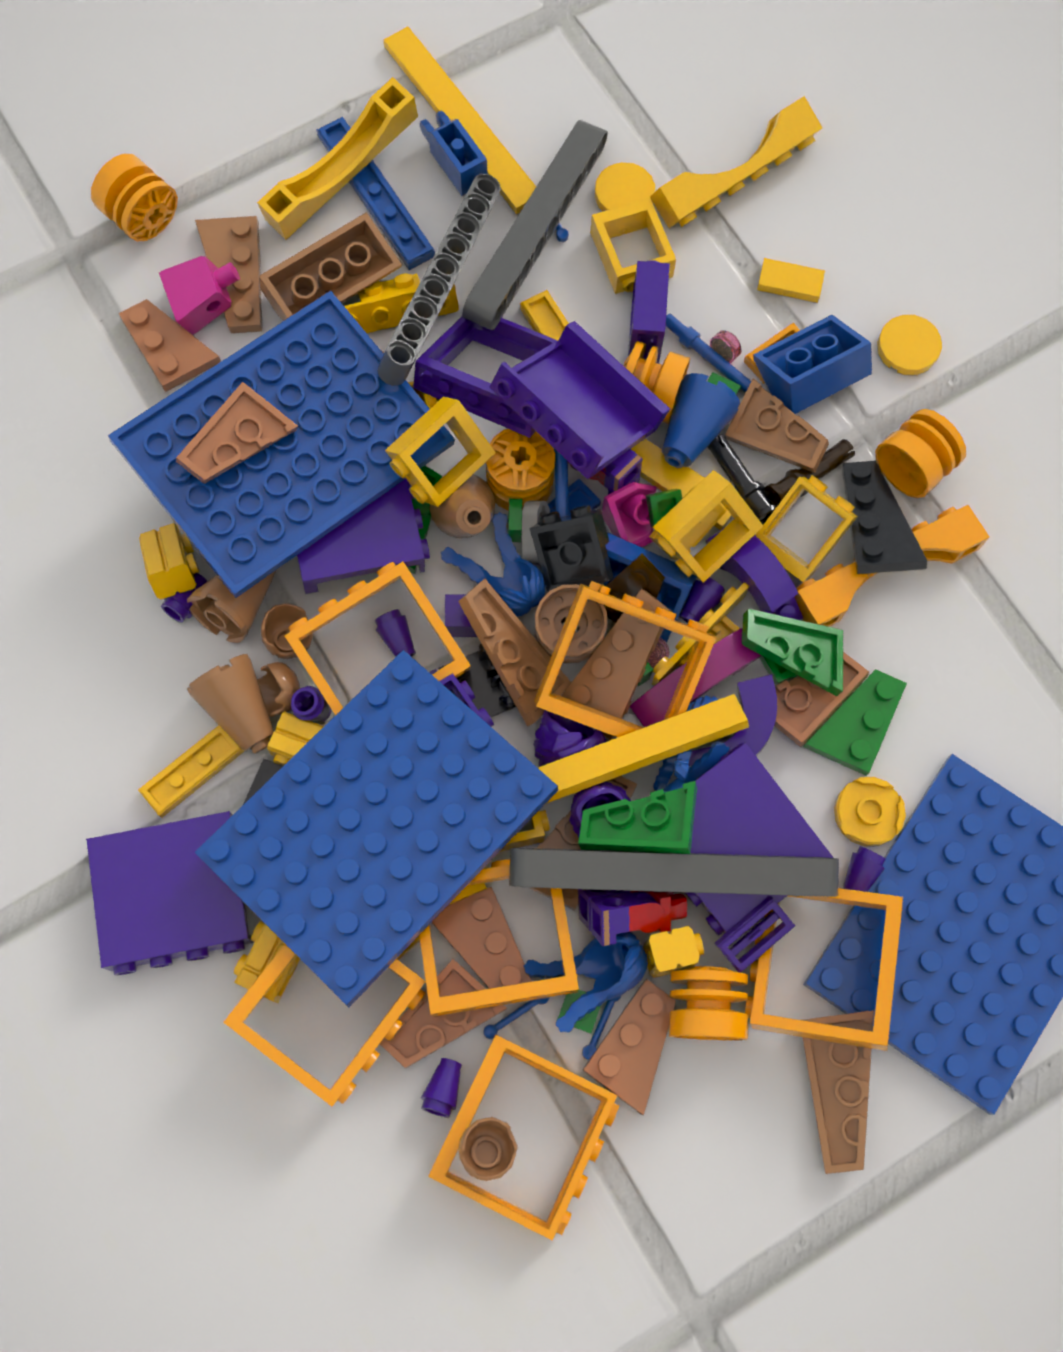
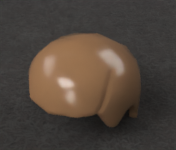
[261,603,313,660]
[257,662,300,717]
[458,1117,518,1181]

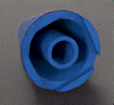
[662,373,740,468]

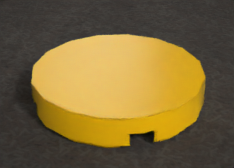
[594,162,655,211]
[877,315,942,375]
[834,777,906,847]

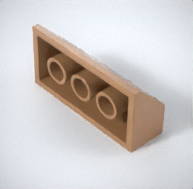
[259,212,402,321]

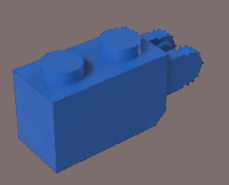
[419,110,487,196]

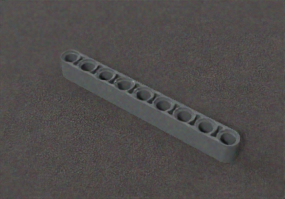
[462,120,608,331]
[377,174,501,386]
[509,848,839,897]

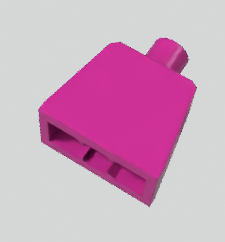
[159,256,240,335]

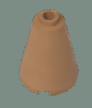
[430,474,495,538]
[187,571,276,643]
[186,654,274,754]

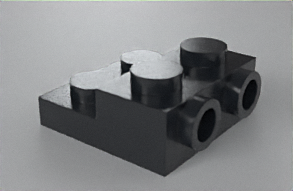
[529,505,614,592]

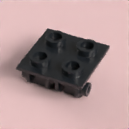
[438,644,516,718]

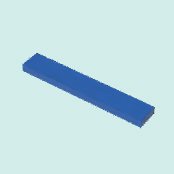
[317,116,435,270]

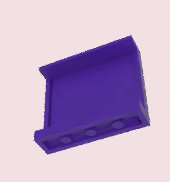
[489,321,670,479]
[297,479,430,594]
[684,743,834,936]
[86,811,253,976]

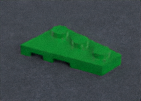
[742,608,843,696]

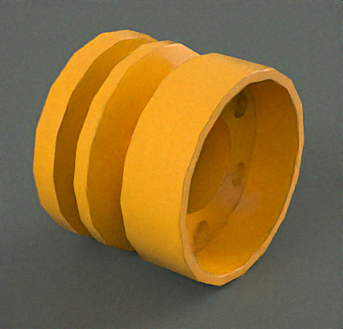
[91,153,178,241]
[623,341,690,424]
[875,409,966,498]
[485,429,555,511]
[669,966,748,1040]

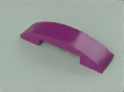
[630,628,762,728]

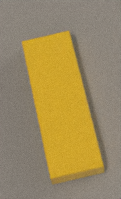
[138,725,244,818]

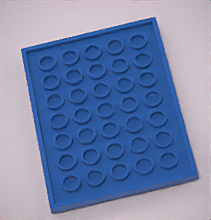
[108,291,455,599]
[194,650,558,1007]
[803,754,1063,1115]

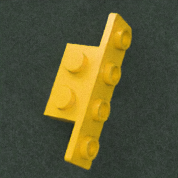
[344,273,459,333]
[651,582,750,686]

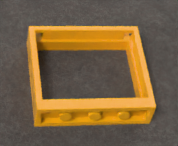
[284,562,471,715]
[534,581,716,737]
[419,859,579,1017]
[745,888,903,1051]
[223,944,426,1107]
[428,1035,619,1241]

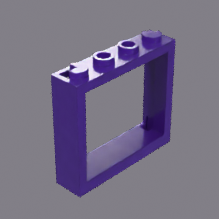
[413,316,558,438]

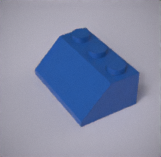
[753,315,872,414]
[588,532,697,643]

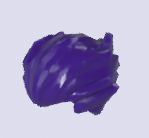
[533,710,606,767]

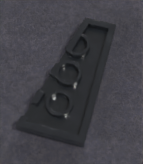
[842,461,927,574]

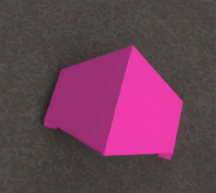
[602,482,657,547]

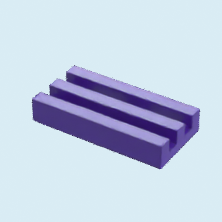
[714,896,795,973]

